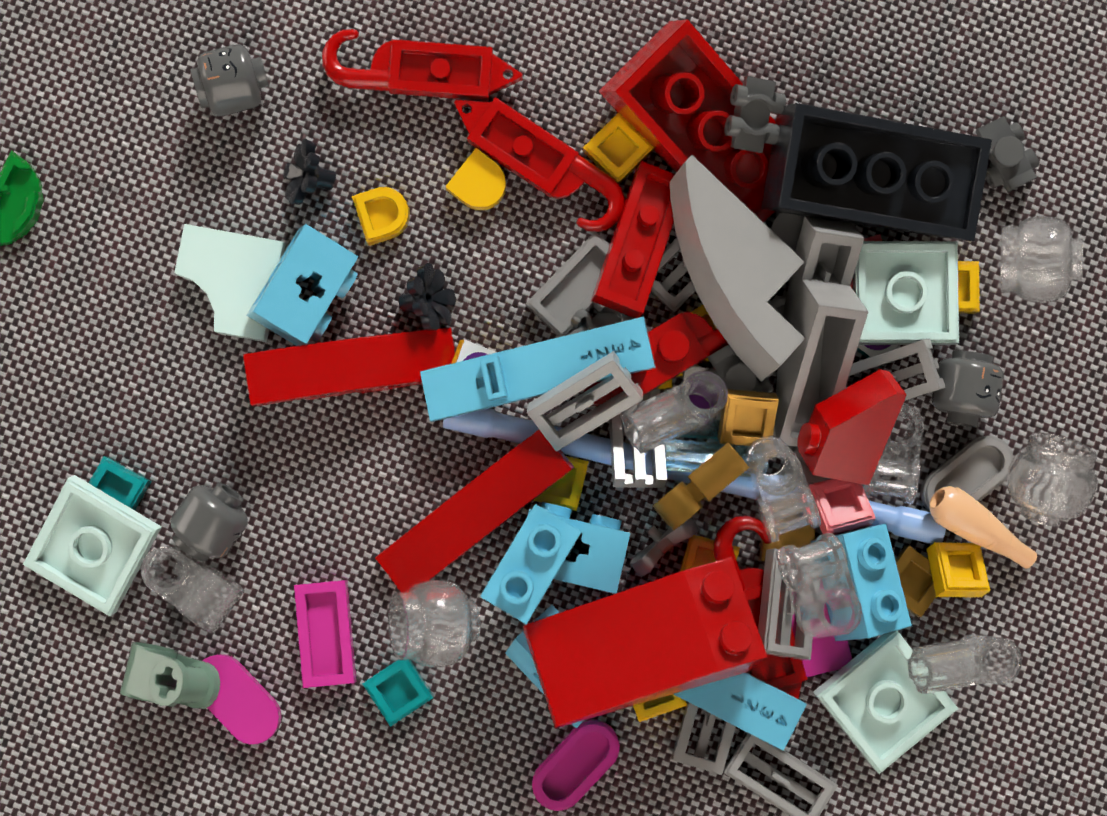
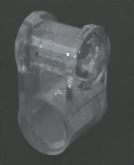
[862,404,924,505]
[746,436,821,543]
[777,533,862,639]
[141,545,244,633]

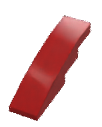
[243,327,455,407]
[375,430,575,598]

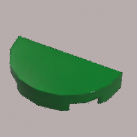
[0,150,44,246]

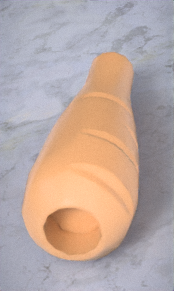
[929,486,1037,569]

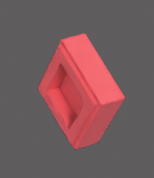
[806,479,876,538]

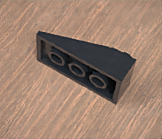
[761,103,992,242]

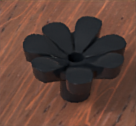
[283,138,336,205]
[399,263,456,330]

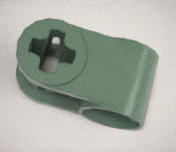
[120,642,220,709]

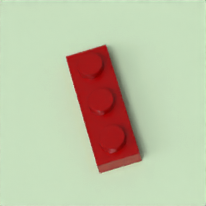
[591,161,675,319]

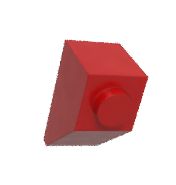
[797,369,907,486]

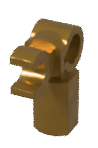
[653,443,749,531]

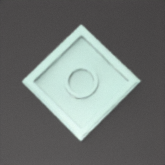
[853,241,959,345]
[23,475,162,616]
[813,630,958,774]

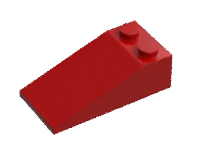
[599,19,776,223]
[523,557,768,729]

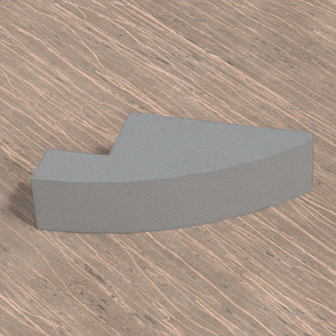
[670,155,805,382]
[775,216,868,447]

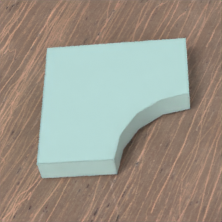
[174,224,286,342]

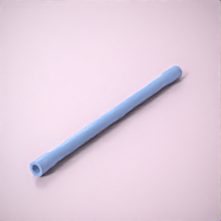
[443,408,946,544]

